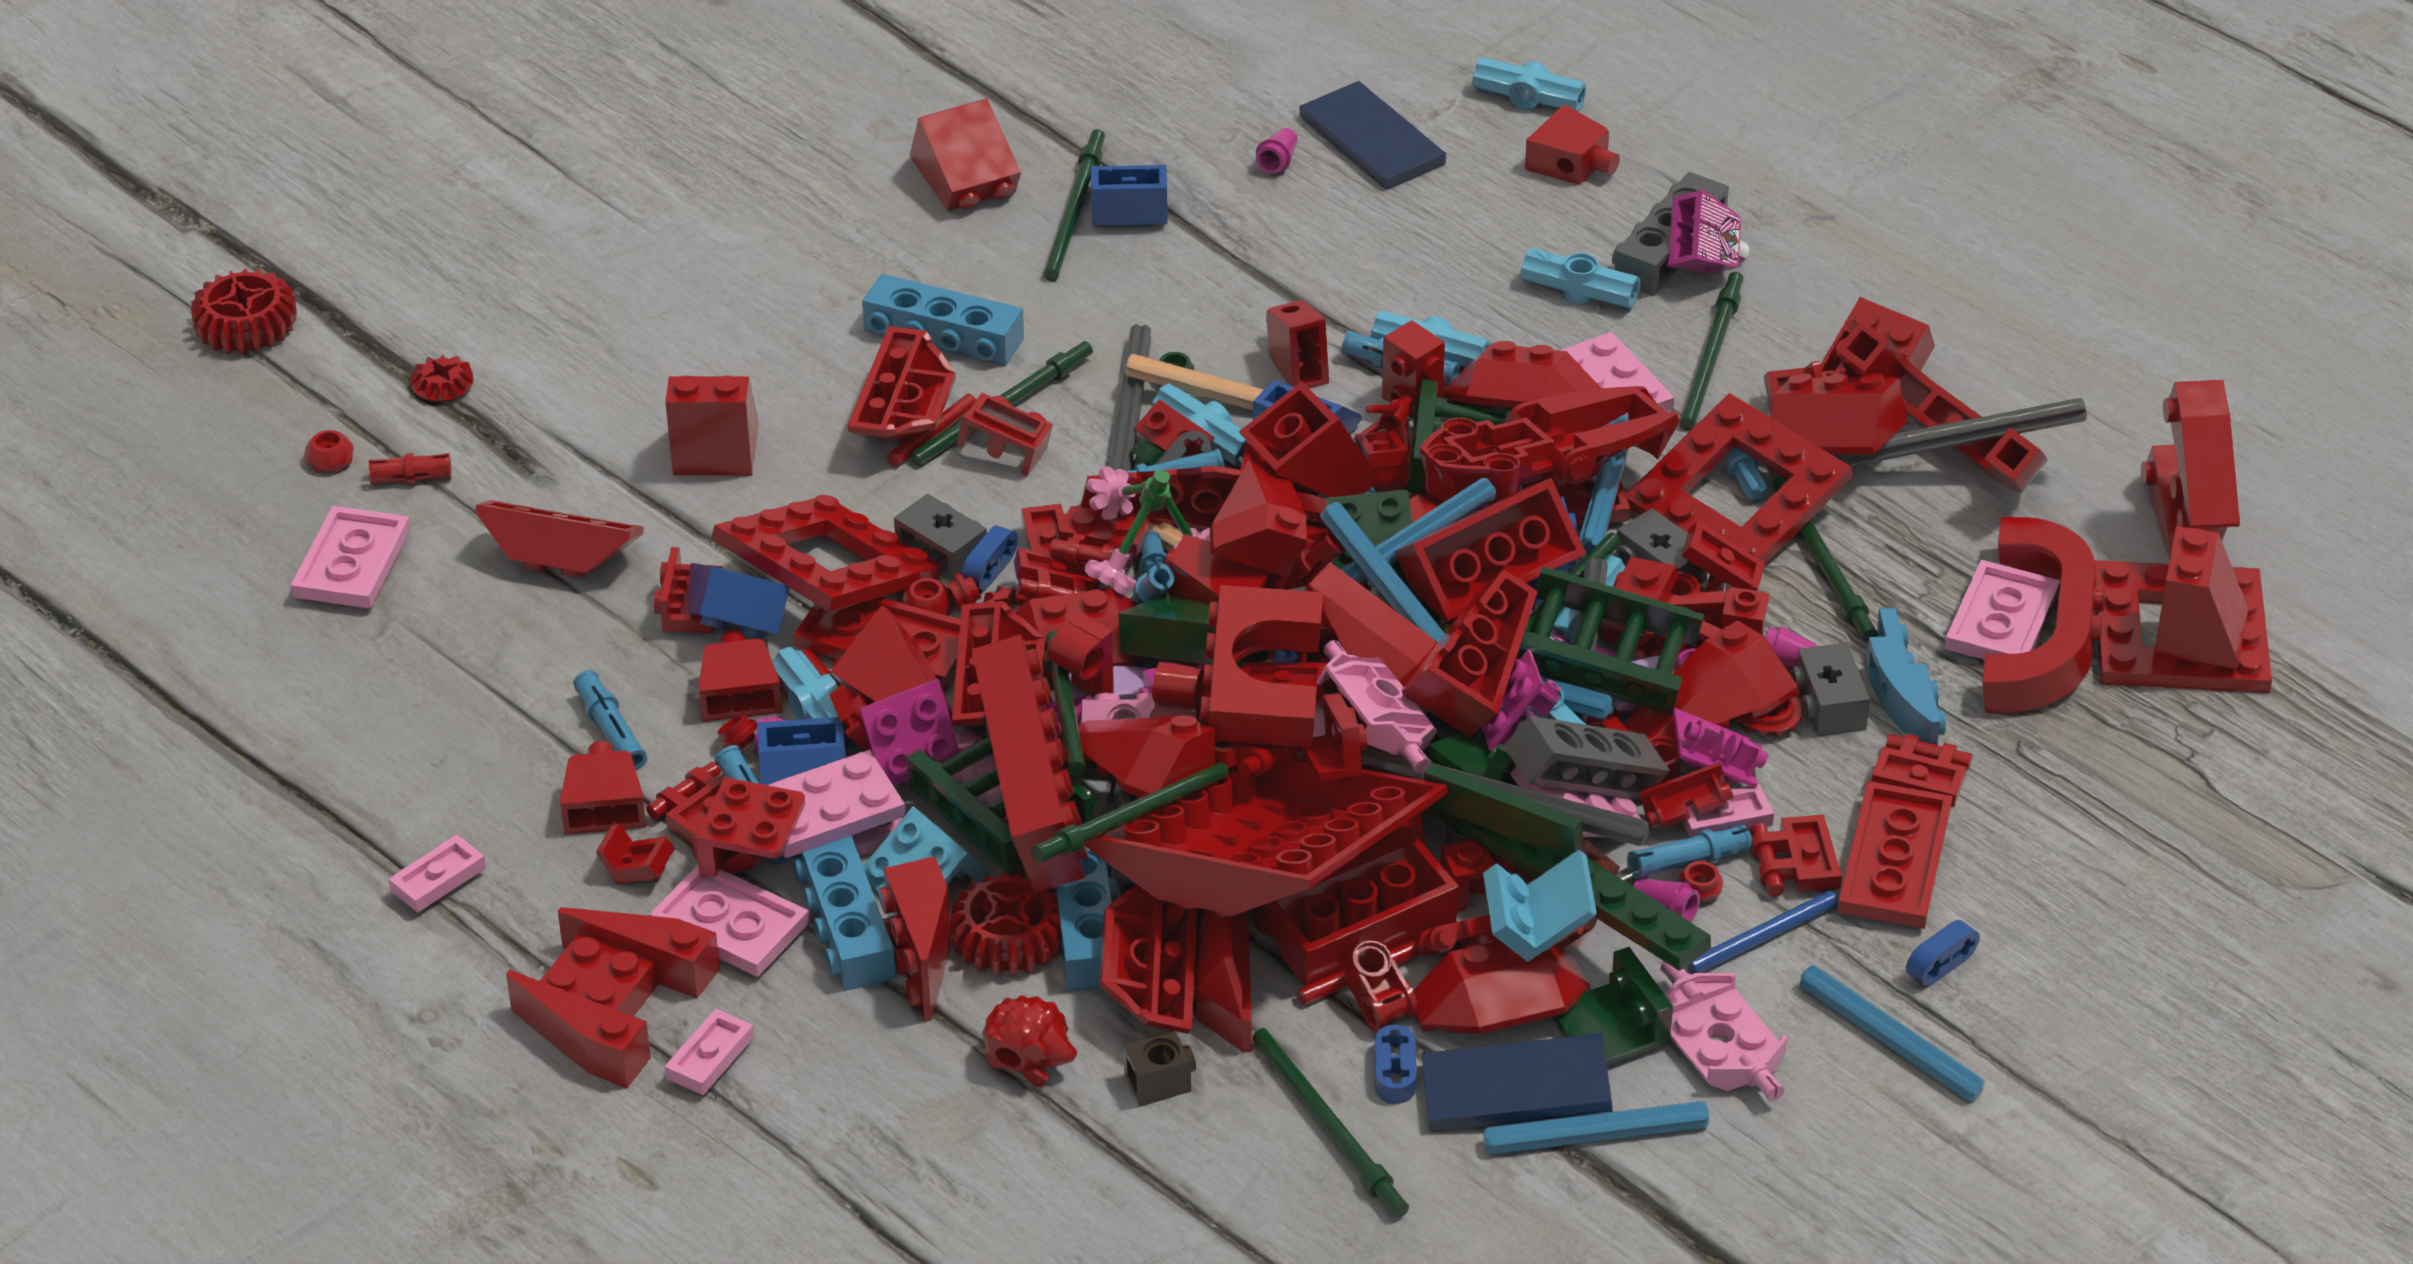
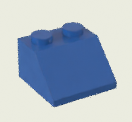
[689,563,790,639]

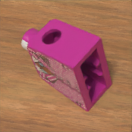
[1668,190,1749,274]

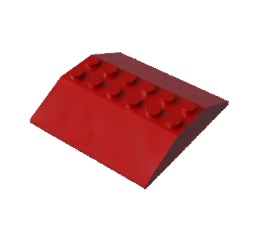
[1084,757,1448,917]

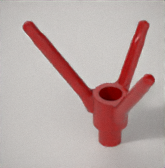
[1353,394,1415,462]

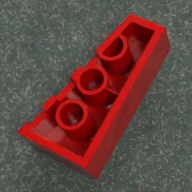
[1402,569,1538,737]

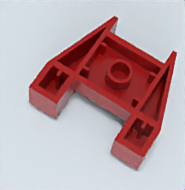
[2141,380,2240,561]
[506,907,720,1088]

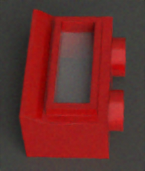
[957,393,1053,476]

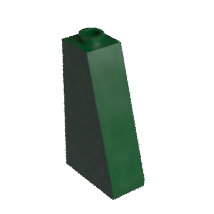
[1118,593,1269,669]

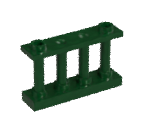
[1406,379,1513,495]
[1516,566,1704,716]
[906,714,1095,876]

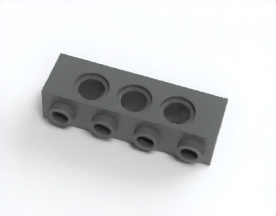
[1612,172,1729,296]
[1504,716,1670,800]

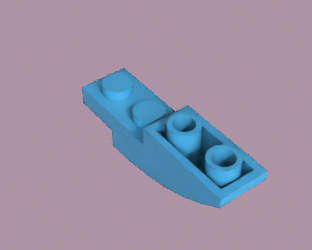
[1866,608,1946,745]

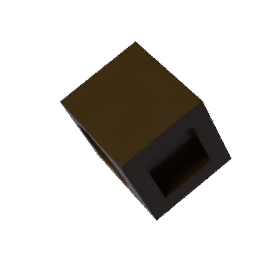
[1123,1030,1196,1107]

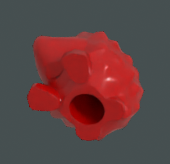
[982,995,1078,1087]

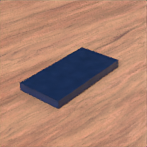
[1299,81,1446,189]
[1422,1033,1613,1132]

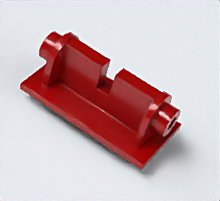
[1134,399,1215,458]
[1639,762,1734,830]

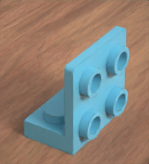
[863,806,991,891]
[1483,850,1597,962]

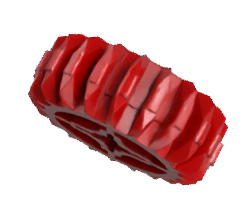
[191,268,297,355]
[950,870,1062,977]

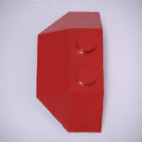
[847,326,956,442]
[1443,341,1601,408]
[475,500,644,577]
[1015,588,1144,679]
[952,601,1046,727]
[1099,885,1197,1034]
[1193,910,1252,1052]
[1413,940,1591,1034]

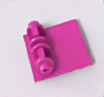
[1482,649,1561,751]
[859,679,960,786]
[1673,708,1768,788]

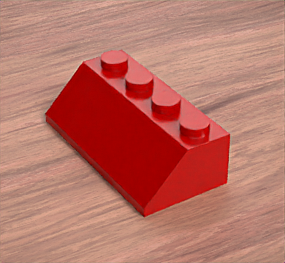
[1394,478,1586,622]
[1263,830,1459,986]

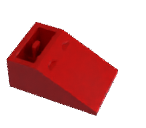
[1821,297,1935,378]
[878,856,951,1022]

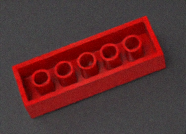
[971,634,1089,893]

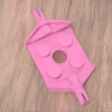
[1317,640,1437,774]
[1660,962,1788,1101]

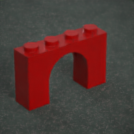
[1200,585,1323,748]

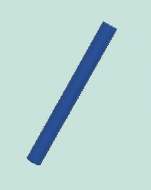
[1687,891,1838,974]

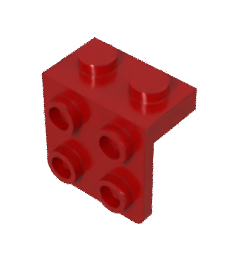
[692,777,806,877]

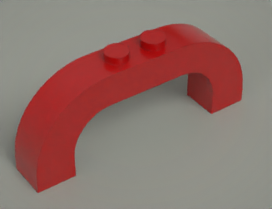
[1836,320,2048,493]
[1982,517,2105,713]

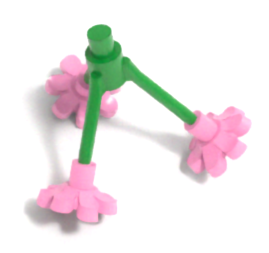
[1085,466,1210,595]

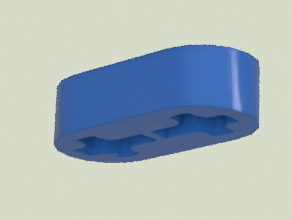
[962,525,1018,590]
[1906,920,1980,986]
[1374,1025,1417,1104]

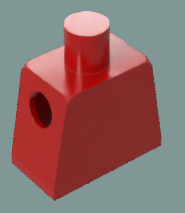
[1525,104,1620,184]
[1266,300,1330,388]
[699,631,782,722]
[560,741,646,835]

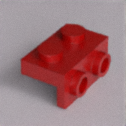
[654,547,722,633]
[1599,557,1679,644]
[1301,693,1367,783]

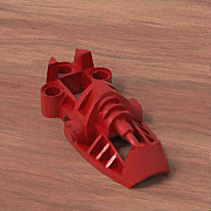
[1420,386,1680,513]

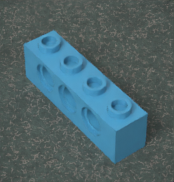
[862,273,1024,366]
[793,836,896,991]
[1053,848,1118,991]

